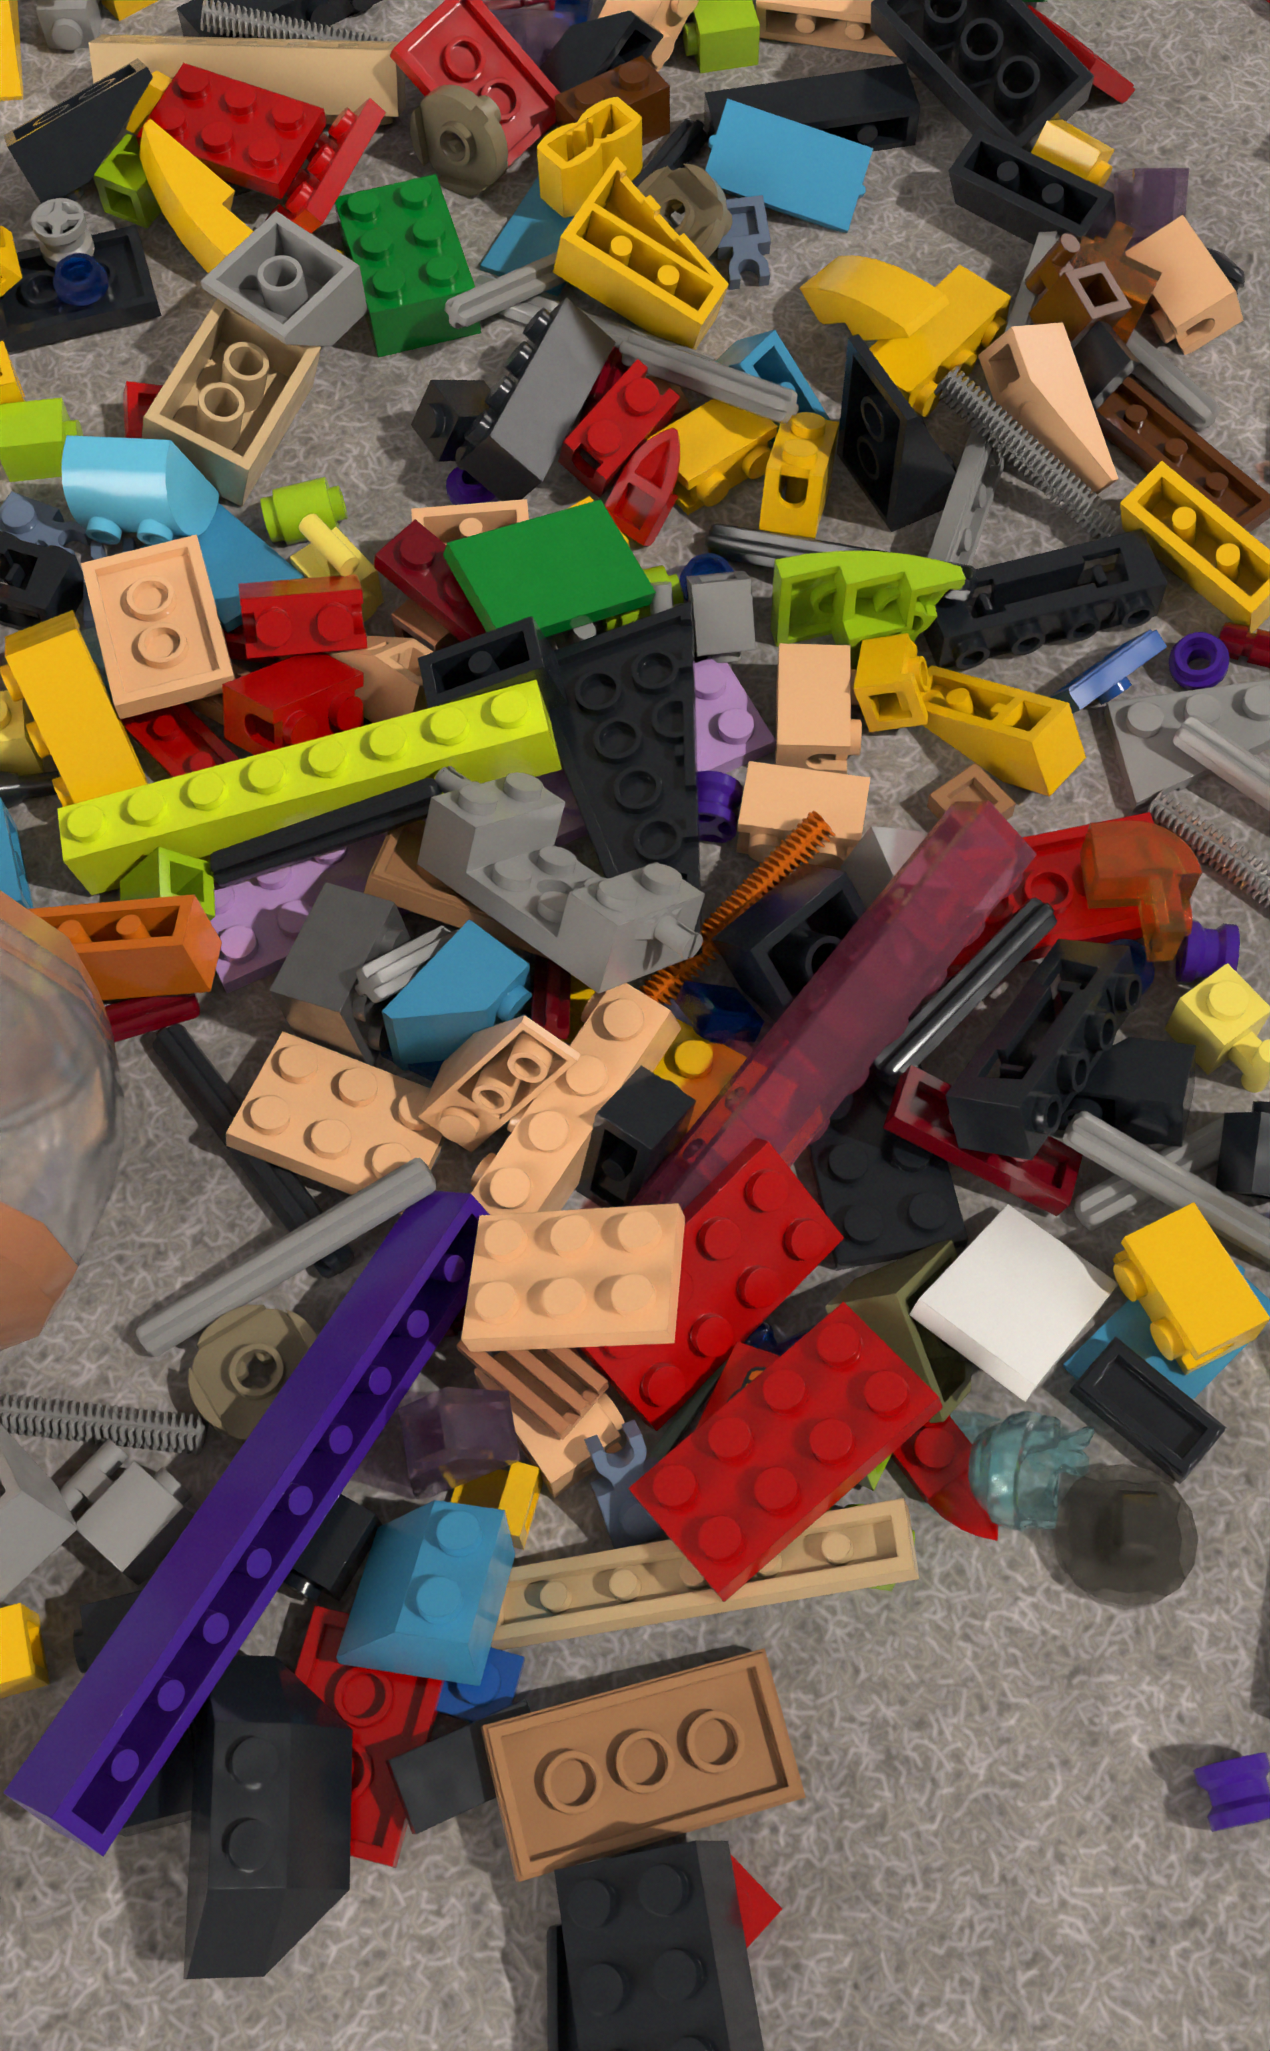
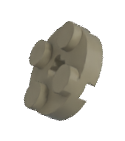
[410,85,508,196]
[638,164,732,259]
[188,1305,318,1444]

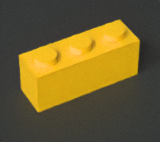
[869,264,1011,417]
[1120,461,1270,633]

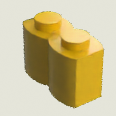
[537,97,643,218]

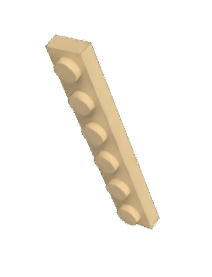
[491,1498,919,1650]

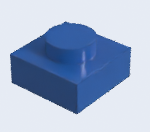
[436,1647,525,1723]

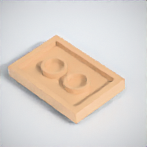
[81,534,235,719]
[226,1031,446,1215]
[461,1203,685,1352]

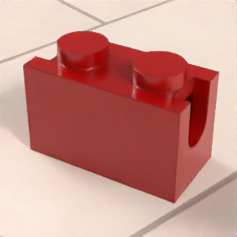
[558,359,680,497]
[238,574,368,659]
[222,652,364,755]

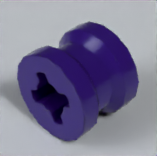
[698,770,743,843]
[1175,919,1240,983]
[1193,1752,1270,1832]

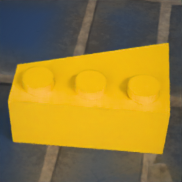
[553,156,729,350]
[0,610,149,807]

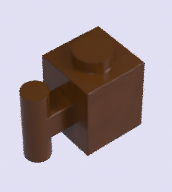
[1025,233,1132,349]

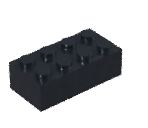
[871,0,1094,153]
[554,1840,764,2051]

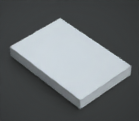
[909,1204,1118,1402]

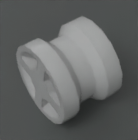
[31,198,95,270]

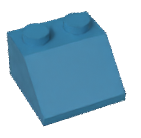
[382,919,532,1071]
[336,1500,515,1686]

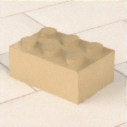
[142,298,321,507]

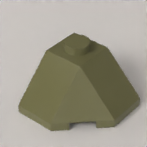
[825,1240,972,1423]

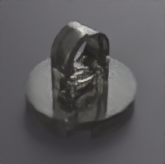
[1052,1464,1198,1610]

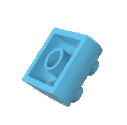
[62,435,220,546]

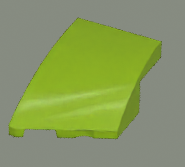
[770,551,966,669]

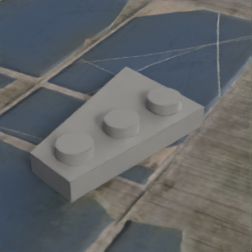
[1103,679,1270,813]

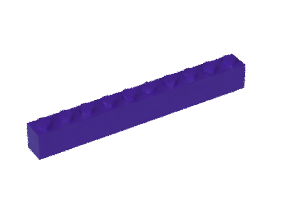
[3,1190,490,1857]

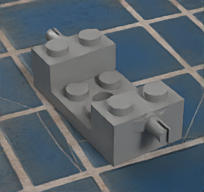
[417,766,705,994]

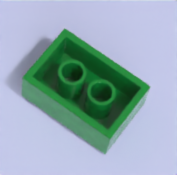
[334,174,481,358]

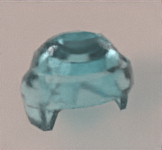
[968,1410,1095,1532]

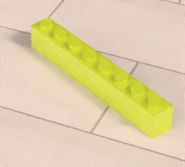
[57,679,562,895]

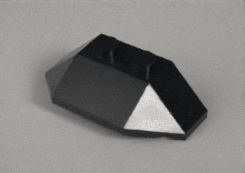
[183,1655,353,1980]

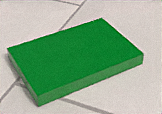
[443,499,656,637]

